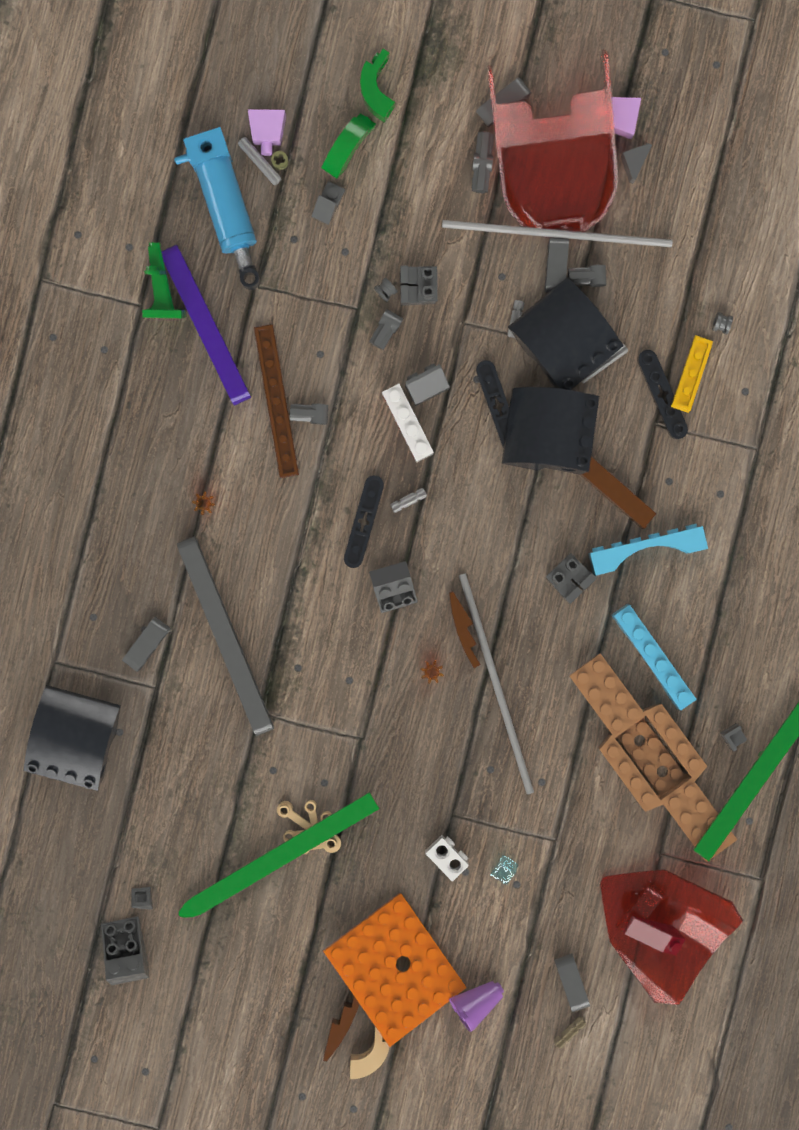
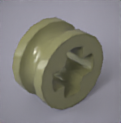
[271,151,289,170]

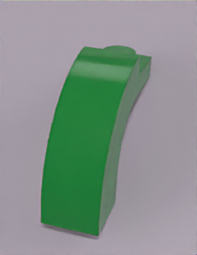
[360,49,395,123]
[321,113,376,179]

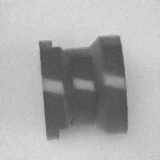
[374,278,398,302]
[712,312,733,335]

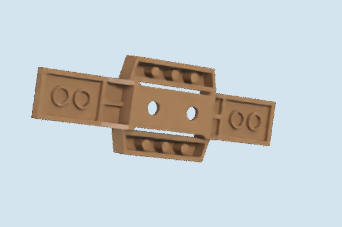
[569,653,737,863]

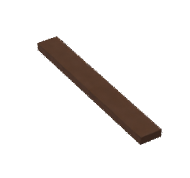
[254,324,299,479]

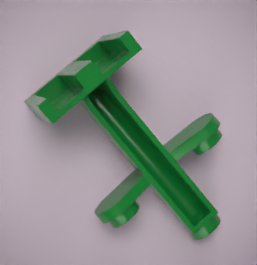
[142,242,187,318]

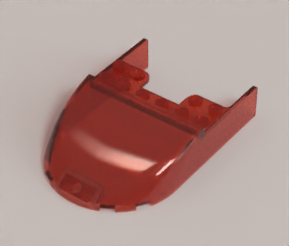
[487,49,618,238]

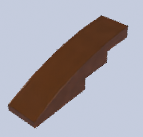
[449,591,481,668]
[323,996,359,1062]

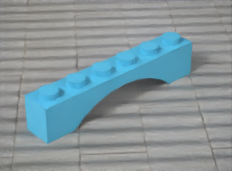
[588,524,708,576]
[611,604,697,710]

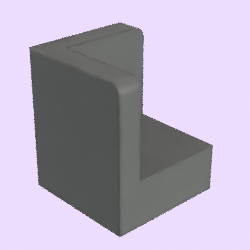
[720,723,747,751]

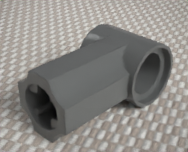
[568,265,606,287]
[369,309,403,350]
[290,404,329,425]

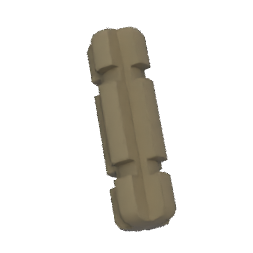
[554,1016,586,1049]

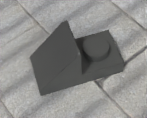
[312,181,346,225]

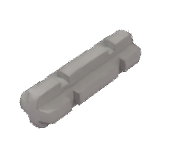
[508,300,524,338]
[391,488,427,513]

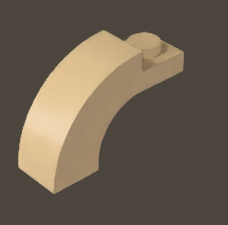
[350,1027,389,1079]

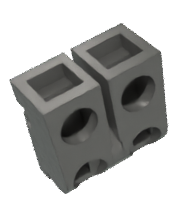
[400,266,438,306]
[546,553,597,604]

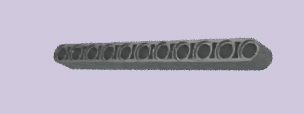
[177,536,274,736]

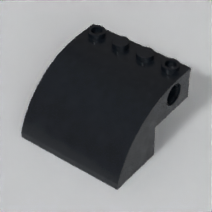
[508,278,624,390]
[501,387,599,475]
[23,685,121,791]

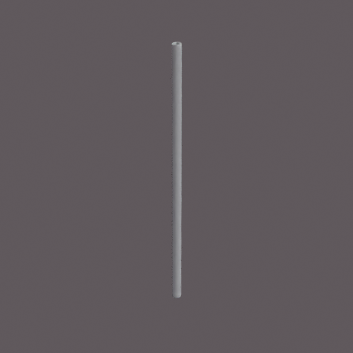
[442,220,673,247]
[459,573,534,794]

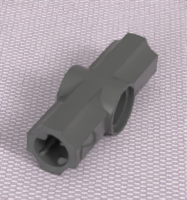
[472,132,494,193]

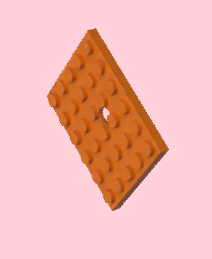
[323,893,467,1047]

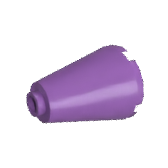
[449,981,504,1031]

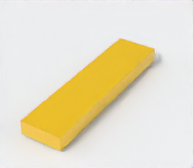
[671,335,713,413]

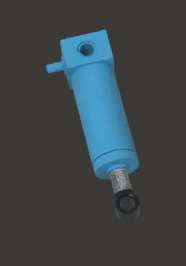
[174,127,261,290]

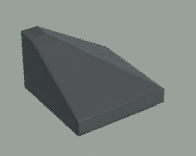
[131,887,153,910]

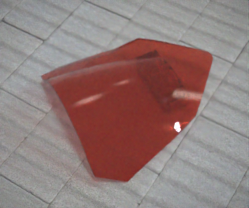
[600,869,743,1006]

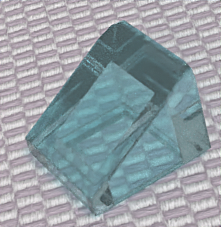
[490,855,518,885]

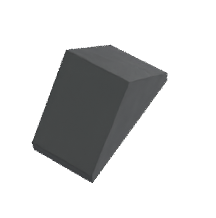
[621,143,652,184]

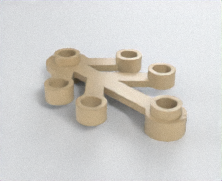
[277,800,341,854]

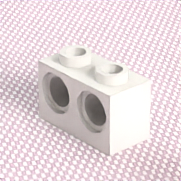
[425,835,469,881]

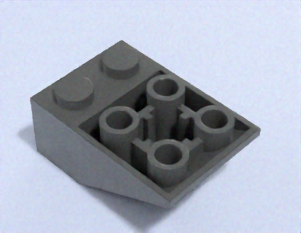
[101,916,149,985]

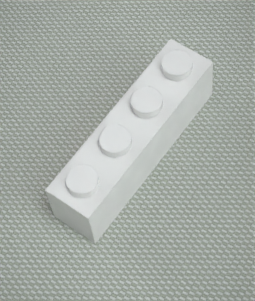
[382,384,434,463]

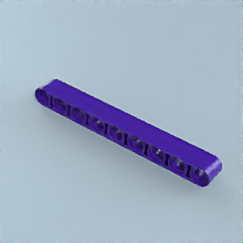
[162,244,251,406]

